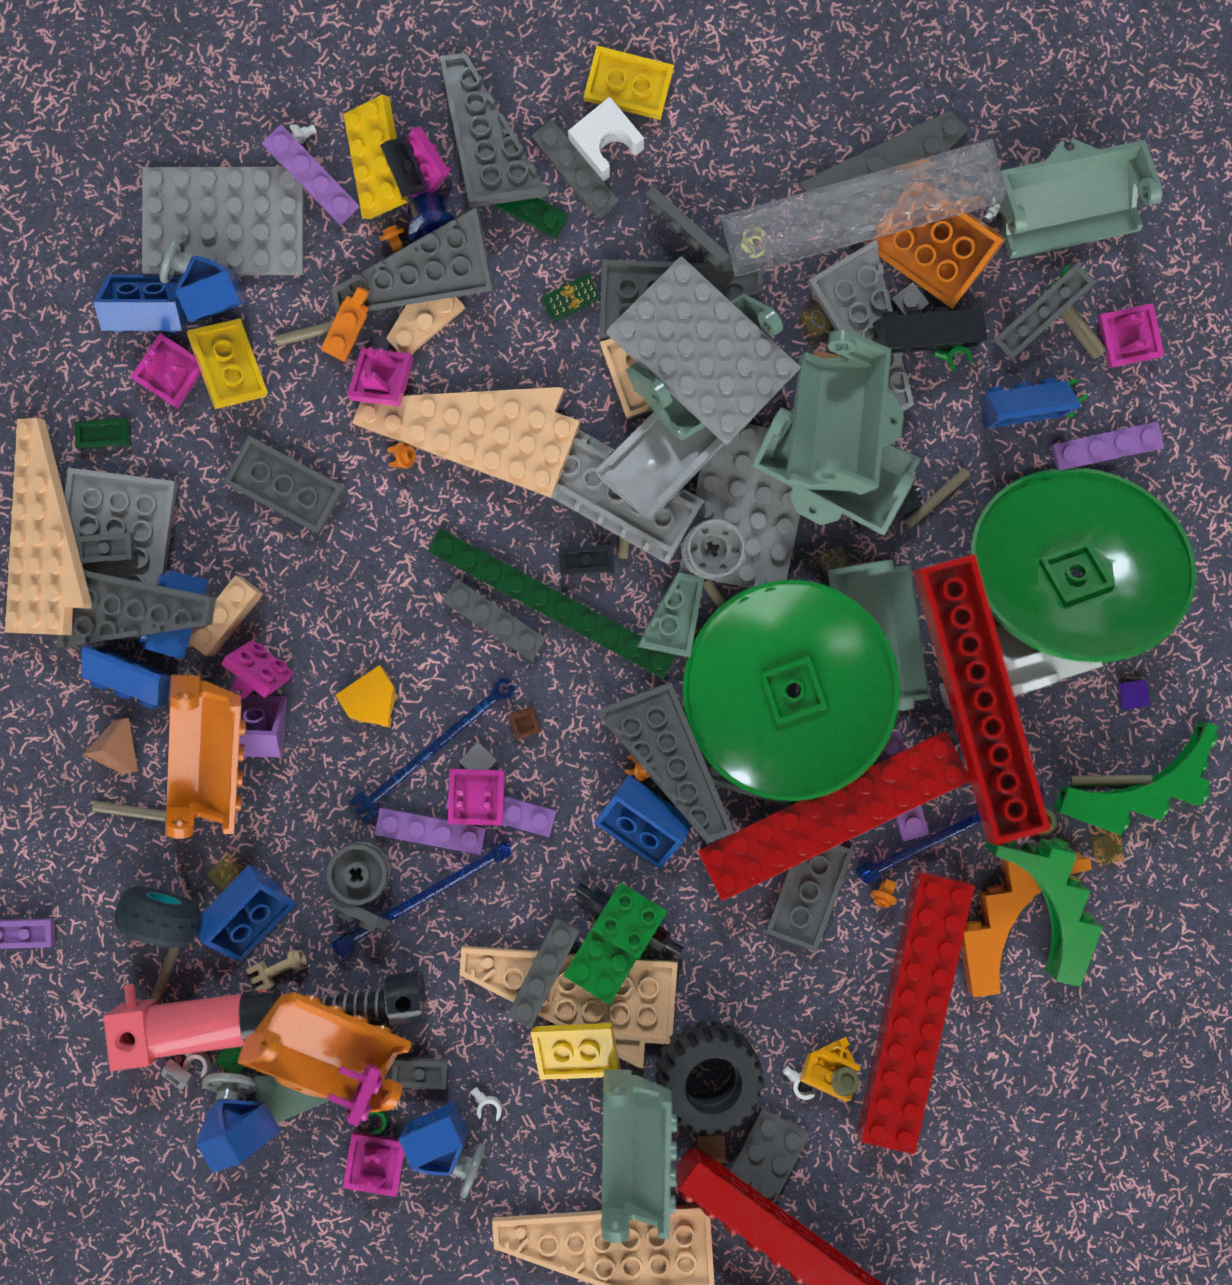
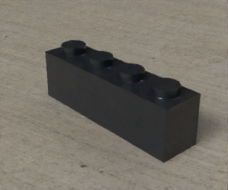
[872,305,987,354]

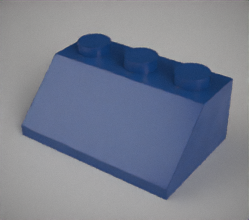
[93,274,187,332]
[980,378,1080,429]
[138,570,208,659]
[81,646,173,709]
[594,775,692,869]
[197,865,297,963]

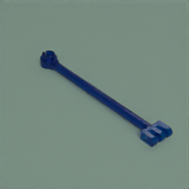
[348,678,515,823]
[855,782,1044,884]
[331,841,511,957]

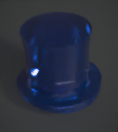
[408,192,456,243]

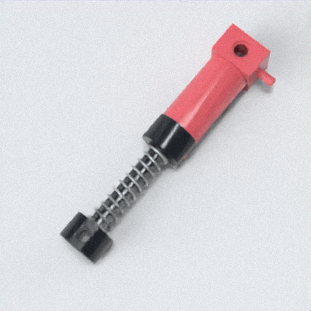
[103,971,427,1071]

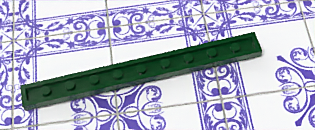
[427,528,676,679]

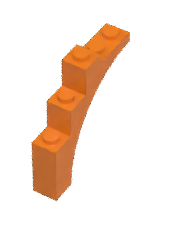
[961,852,1092,998]

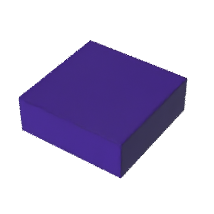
[1117,679,1150,710]

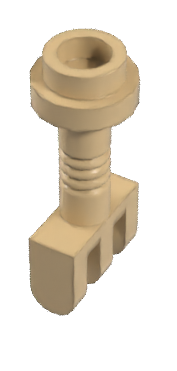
[245,949,307,991]

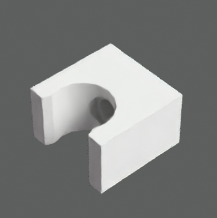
[568,97,644,182]

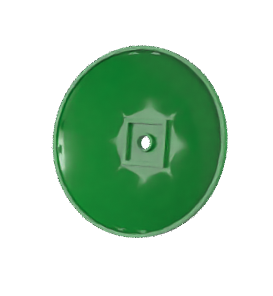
[970,467,1197,663]
[683,580,900,801]

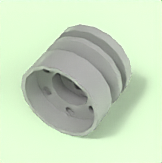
[681,519,745,579]

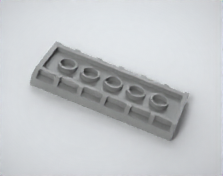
[596,412,725,520]
[552,429,705,565]

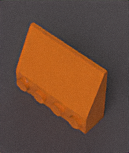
[869,177,1006,309]

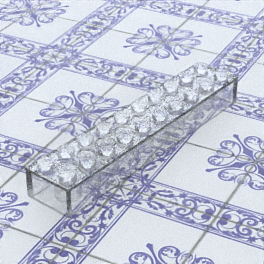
[720,139,1006,277]

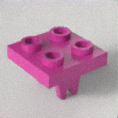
[407,127,452,206]
[1097,303,1164,369]
[130,333,201,409]
[347,347,414,406]
[221,640,294,699]
[448,769,505,825]
[327,1063,383,1127]
[343,1131,405,1197]

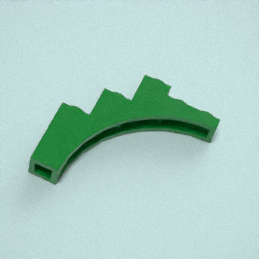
[1053,722,1218,835]
[984,838,1103,987]

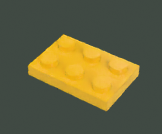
[584,46,674,120]
[187,319,268,409]
[531,1023,621,1080]

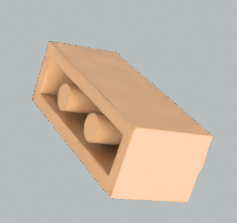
[189,575,264,657]

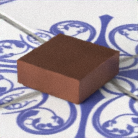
[508,706,542,740]

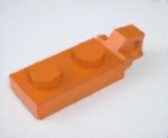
[320,286,370,362]

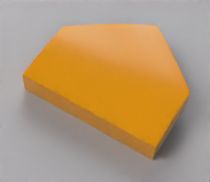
[335,665,398,728]
[799,1037,861,1102]

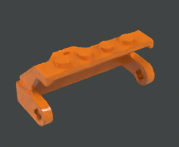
[165,675,245,839]
[237,992,412,1113]

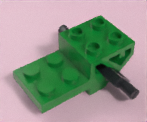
[563,882,684,1005]

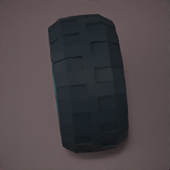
[113,886,202,948]

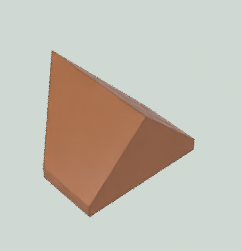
[84,718,138,774]

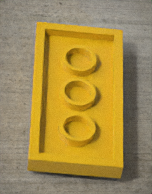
[343,94,408,219]

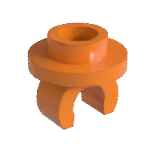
[379,224,405,253]
[387,442,416,469]
[624,755,650,781]
[870,879,897,908]

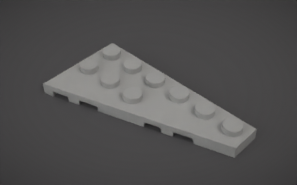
[807,239,914,411]

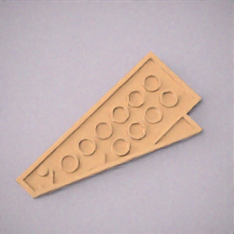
[352,387,581,498]
[5,418,92,635]
[459,946,678,1068]
[492,1204,715,1285]

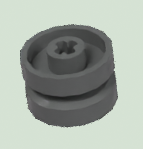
[327,841,392,905]

